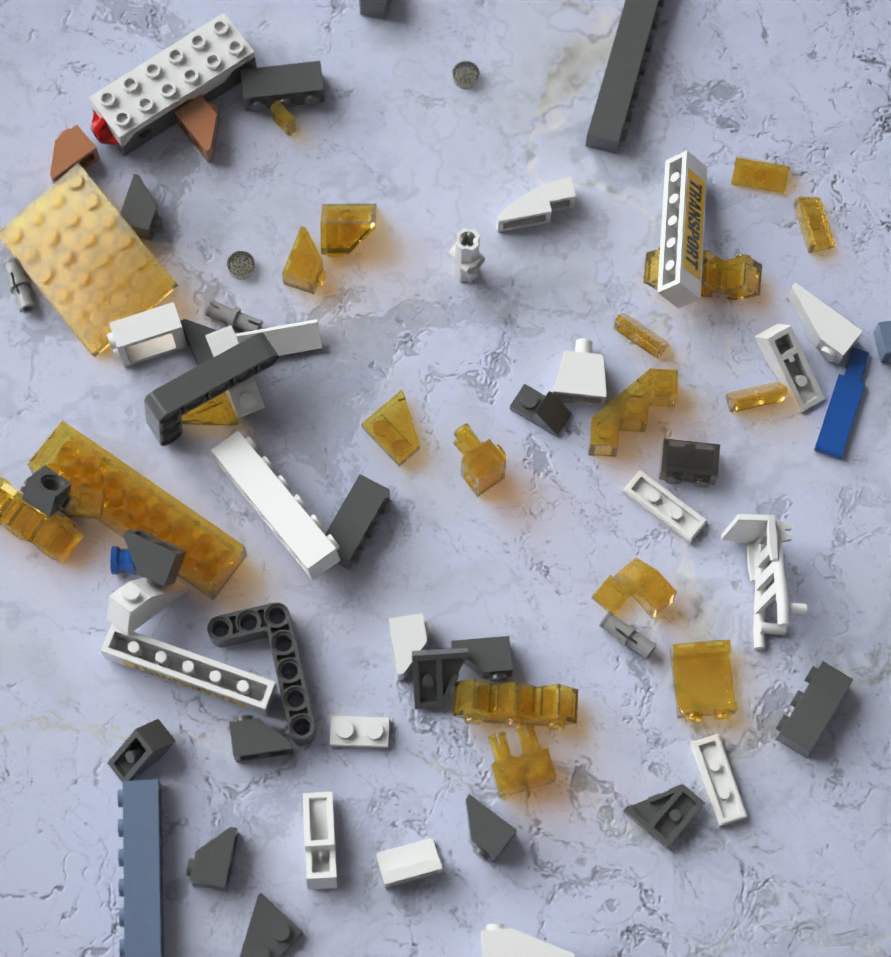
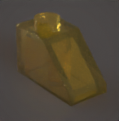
[282,226,326,294]
[614,557,677,619]

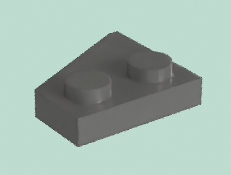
[412,648,469,709]
[623,784,705,849]
[240,893,303,957]

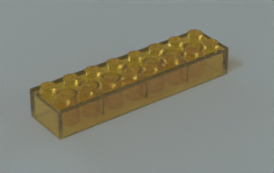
[27,420,247,600]

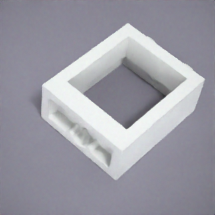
[107,302,188,367]

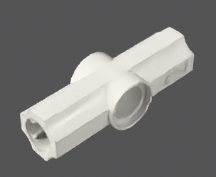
[449,228,486,283]

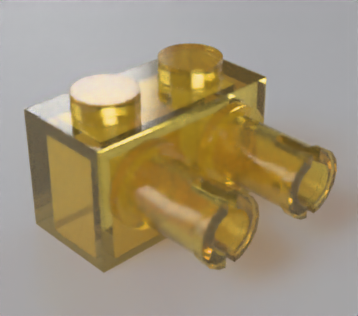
[453,423,507,497]
[487,724,556,798]

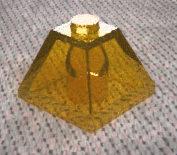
[320,204,377,258]

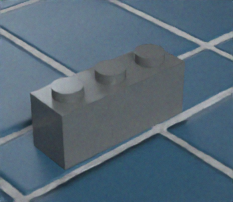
[240,61,325,112]
[325,474,392,570]
[775,661,853,758]

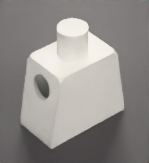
[553,339,606,406]

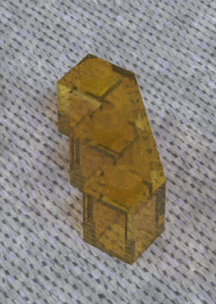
[643,247,762,300]
[588,368,678,457]
[0,476,84,564]
[453,679,578,730]

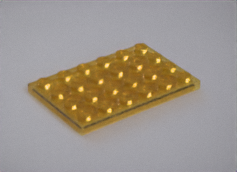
[0,163,179,357]

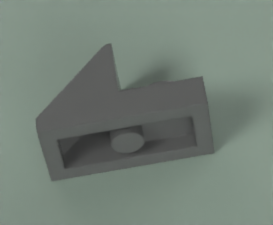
[510,383,572,437]

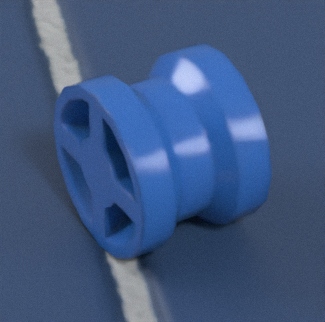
[110,546,136,575]

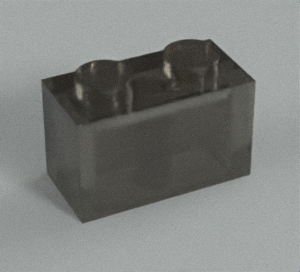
[658,439,720,487]

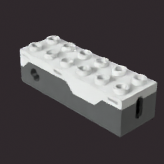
[89,13,257,157]

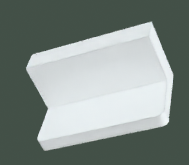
[376,838,442,888]

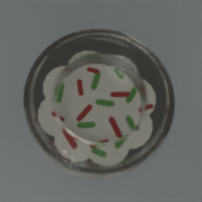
[453,61,479,89]
[227,251,255,280]

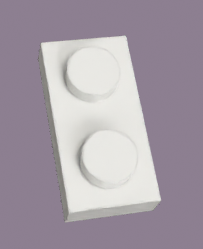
[330,716,389,749]

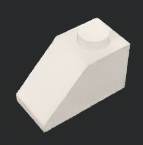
[389,613,432,681]

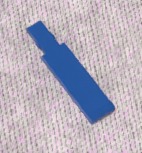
[814,347,869,459]

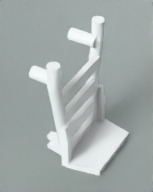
[721,514,807,650]

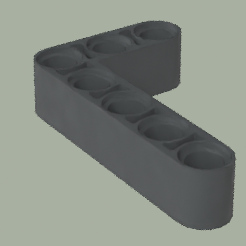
[144,333,279,446]
[207,603,316,745]

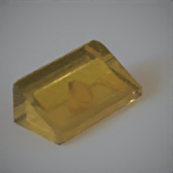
[731,156,790,193]
[794,196,835,253]
[614,313,669,359]
[725,382,788,413]

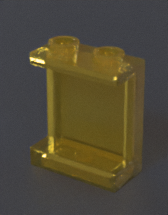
[670,639,738,722]

